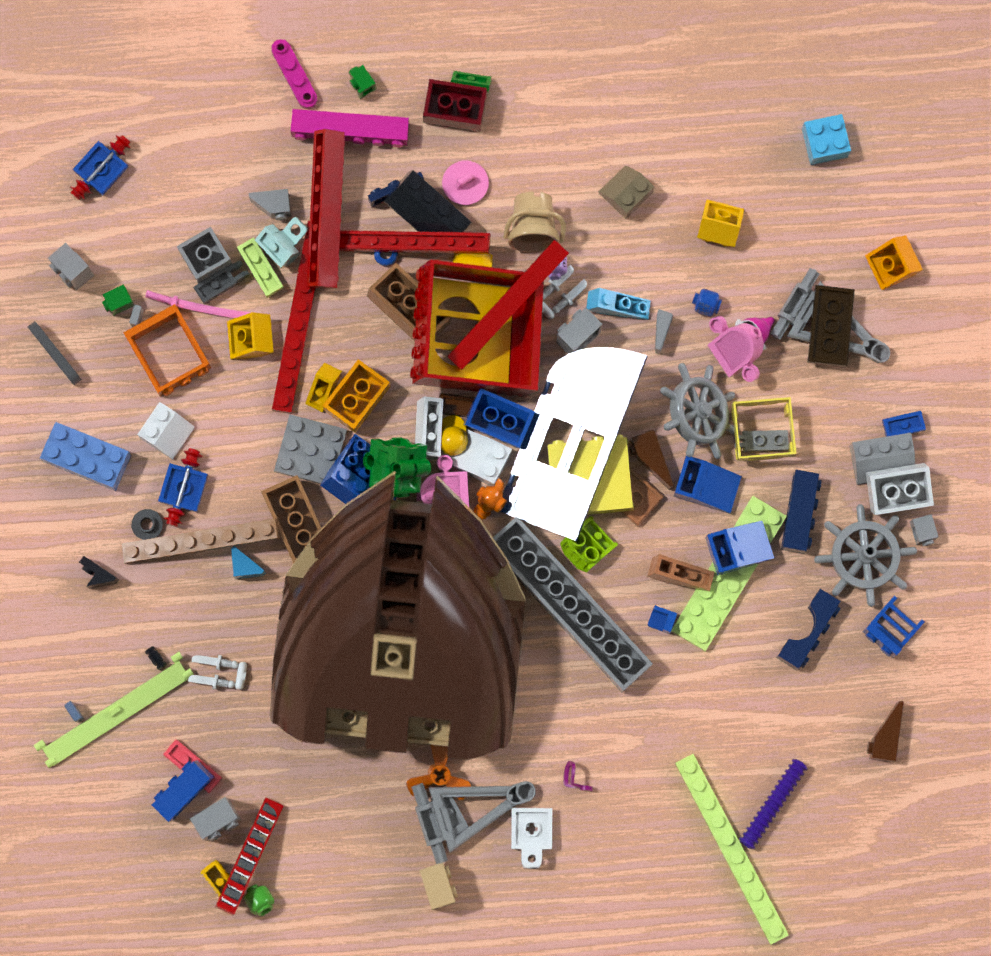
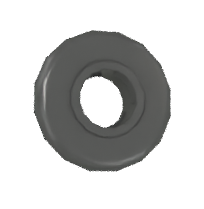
[131,509,163,540]

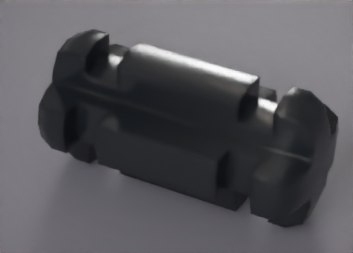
[145,646,167,670]

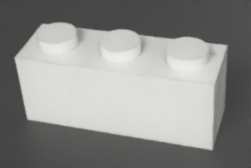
[415,396,443,461]

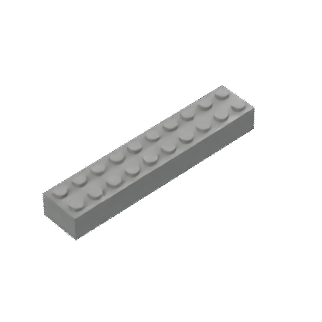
[493,516,653,693]

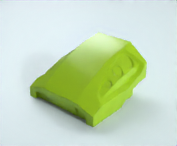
[560,515,618,573]

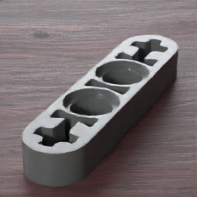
[27,321,82,385]

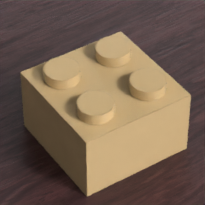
[419,863,458,910]

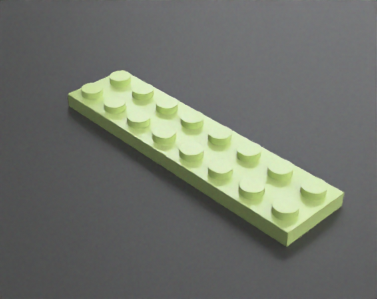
[671,496,787,651]

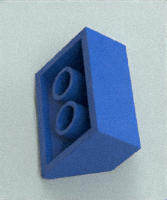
[463,388,535,448]

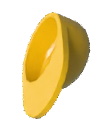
[441,415,468,456]

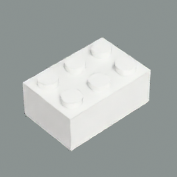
[866,463,934,515]

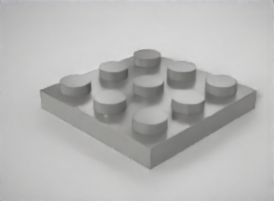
[274,415,347,484]

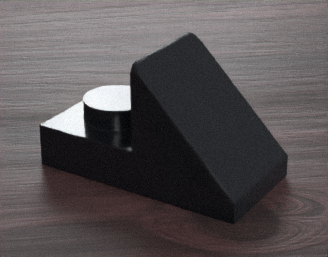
[79,556,119,589]

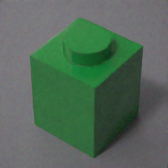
[102,284,135,316]

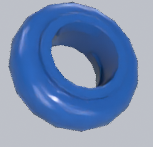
[374,252,398,266]

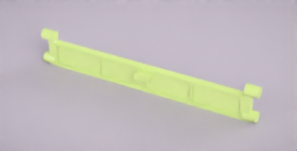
[34,652,194,768]

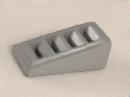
[655,309,673,354]

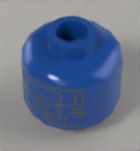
[692,289,722,317]

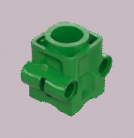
[363,437,431,497]

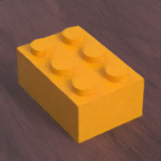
[322,359,391,433]

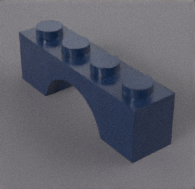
[776,589,841,671]

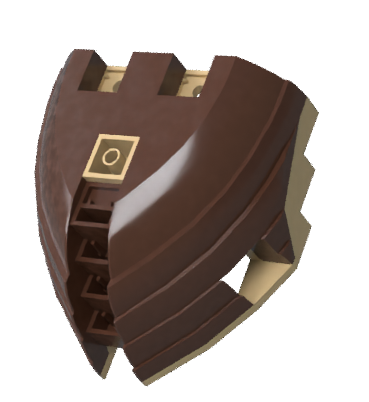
[270,472,526,760]

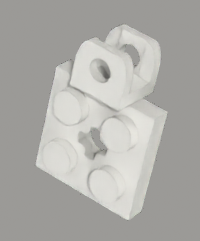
[511,808,552,868]

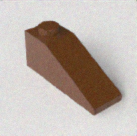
[629,430,674,490]
[867,701,904,763]

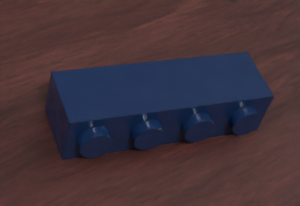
[781,470,822,554]

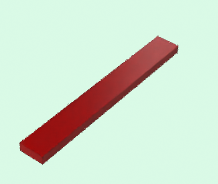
[339,230,491,254]
[447,240,569,370]

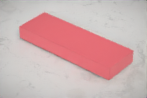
[163,739,222,794]

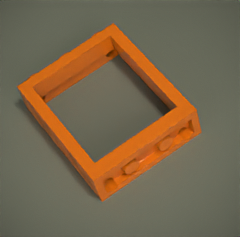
[123,304,211,397]

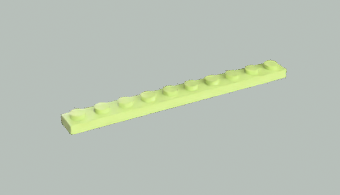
[675,754,788,945]

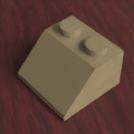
[598,165,655,219]

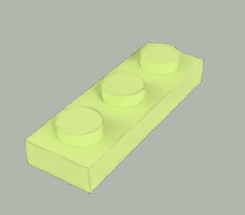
[237,237,284,298]

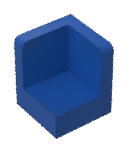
[647,605,677,634]

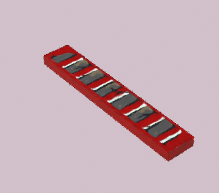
[215,797,284,916]

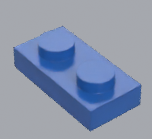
[882,411,926,437]

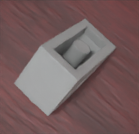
[249,189,291,220]

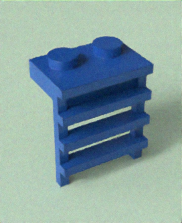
[862,595,925,658]

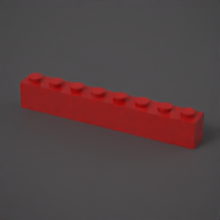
[307,129,345,289]

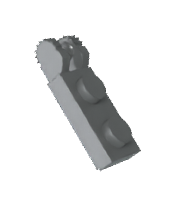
[193,260,249,305]

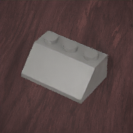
[849,433,915,485]

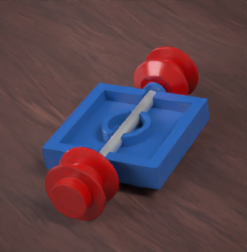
[70,135,131,200]
[158,448,208,527]

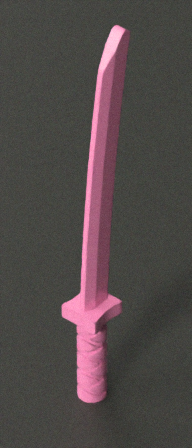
[145,290,251,318]

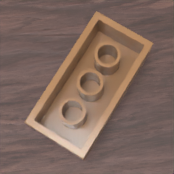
[367,263,452,341]
[261,475,321,563]

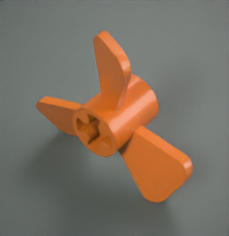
[406,745,471,800]

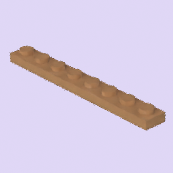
[122,518,280,564]

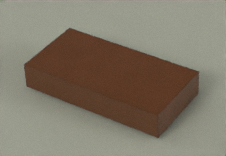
[439,393,475,417]

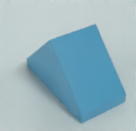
[231,546,266,579]

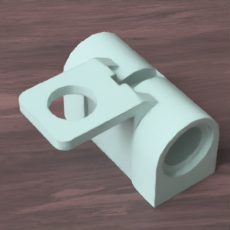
[255,217,308,268]

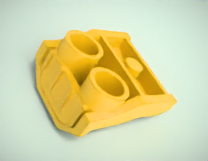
[453,253,493,267]

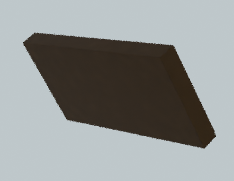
[807,285,855,367]

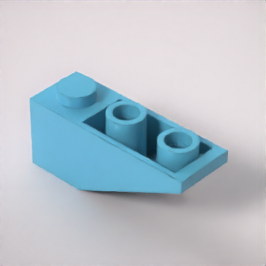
[586,288,651,320]

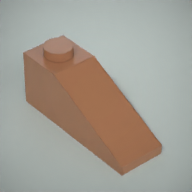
[647,554,715,591]

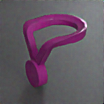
[563,761,593,792]

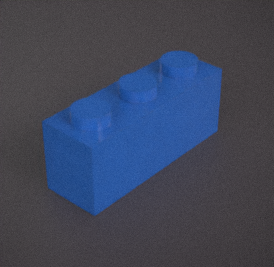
[152,760,214,822]

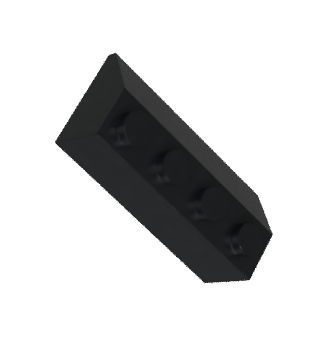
[384,170,471,232]

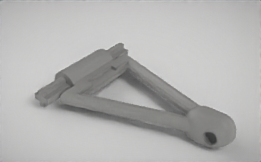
[770,268,890,363]
[412,781,535,864]

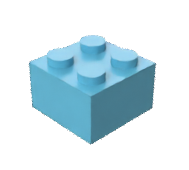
[802,114,851,165]

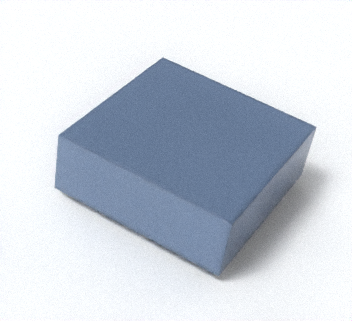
[65,701,84,723]

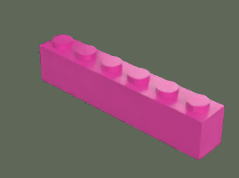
[290,109,409,148]

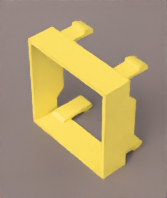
[731,397,797,461]

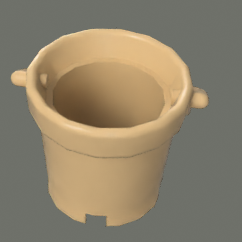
[503,192,566,253]

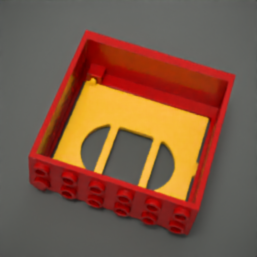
[410,259,544,397]

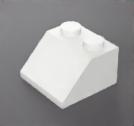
[137,402,195,460]

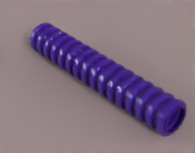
[739,759,808,850]

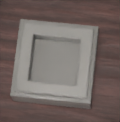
[129,305,144,327]

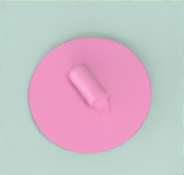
[442,161,489,205]

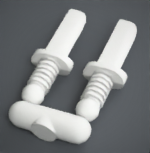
[542,265,587,319]
[188,655,247,690]

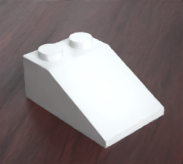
[444,429,512,486]

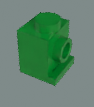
[348,65,376,99]

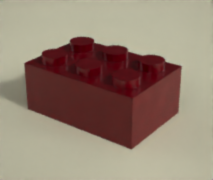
[423,79,487,132]

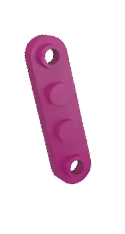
[271,39,317,109]

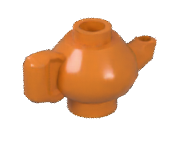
[473,478,507,519]

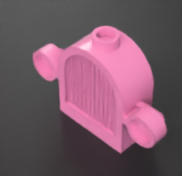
[707,316,764,382]
[417,455,469,507]

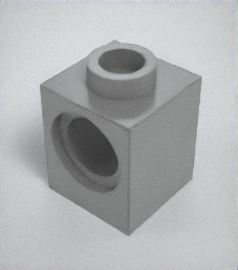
[910,514,938,547]

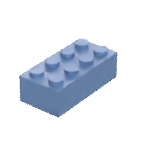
[40,422,132,491]

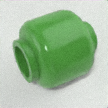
[244,884,274,916]

